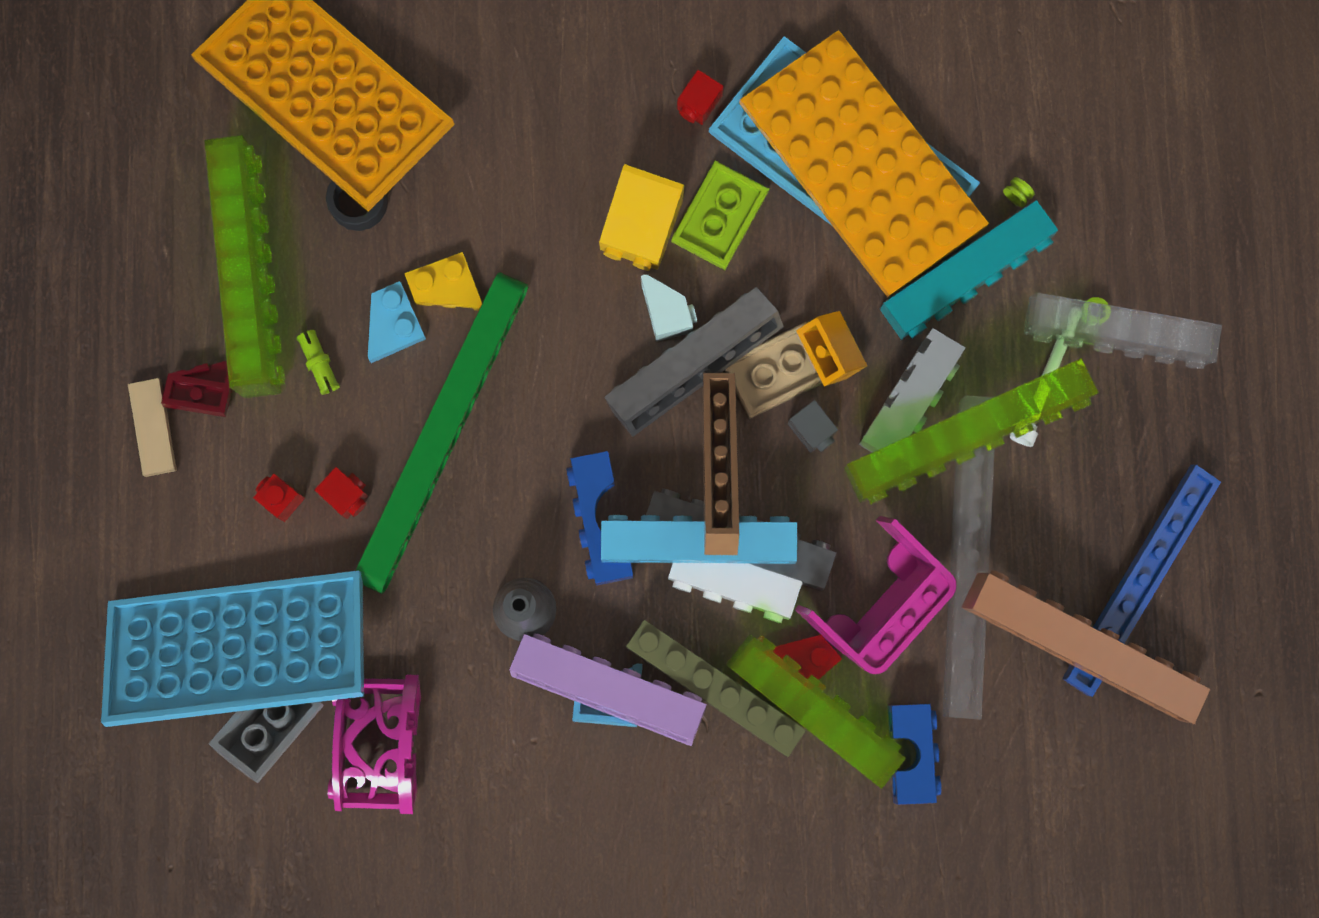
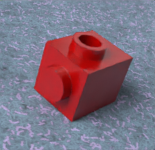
[314,467,368,519]
[253,474,305,522]

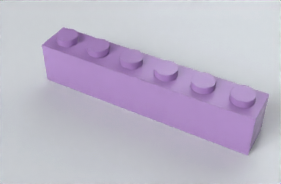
[509,633,707,746]

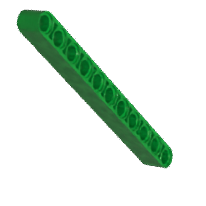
[356,272,528,594]

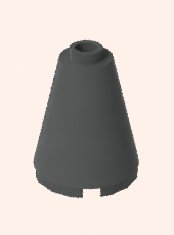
[493,578,557,641]

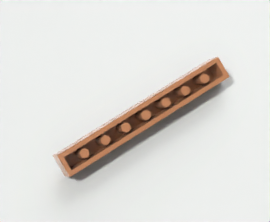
[961,570,1210,724]

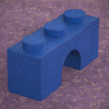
[888,704,941,805]

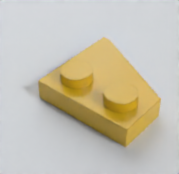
[404,252,482,311]

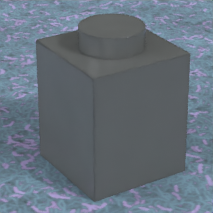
[788,400,838,453]

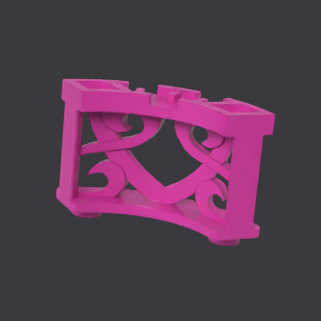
[328,675,421,814]

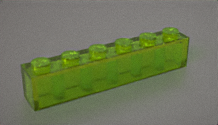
[726,634,906,789]

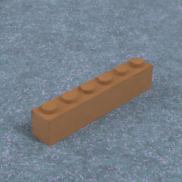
[702,373,739,555]

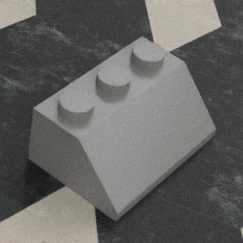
[209,702,324,783]

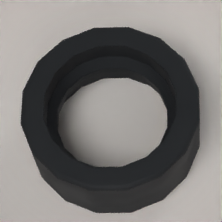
[326,181,388,231]

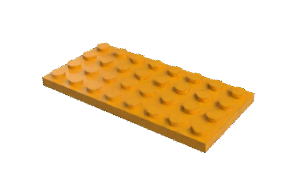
[191,0,455,212]
[739,30,989,298]

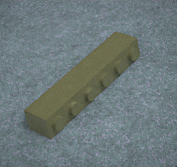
[626,620,806,757]

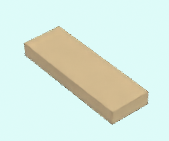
[128,378,177,477]

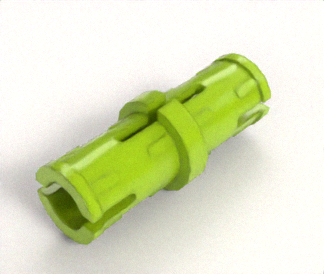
[297,330,340,395]

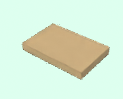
[725,322,823,419]

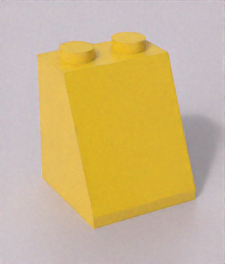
[599,164,684,271]

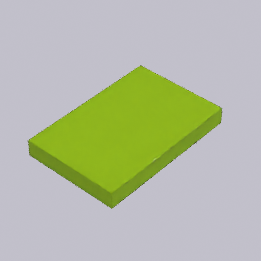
[671,160,769,271]

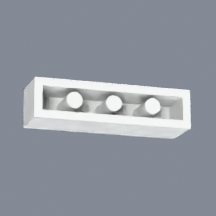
[668,563,802,623]

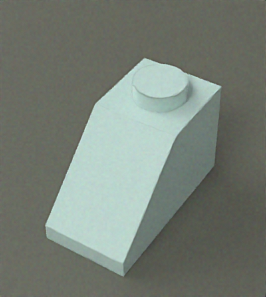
[641,274,697,342]

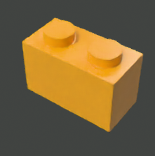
[796,311,868,386]

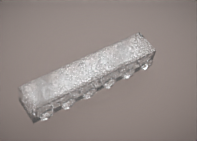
[1024,293,1222,369]

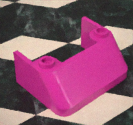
[795,516,956,674]

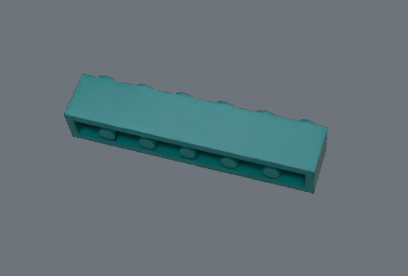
[880,200,1058,340]

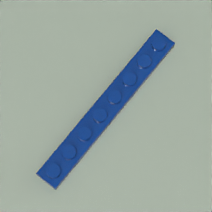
[1062,465,1221,697]

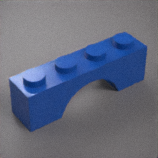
[566,451,633,586]

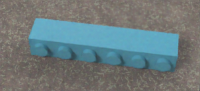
[601,515,797,564]

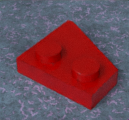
[753,635,842,701]

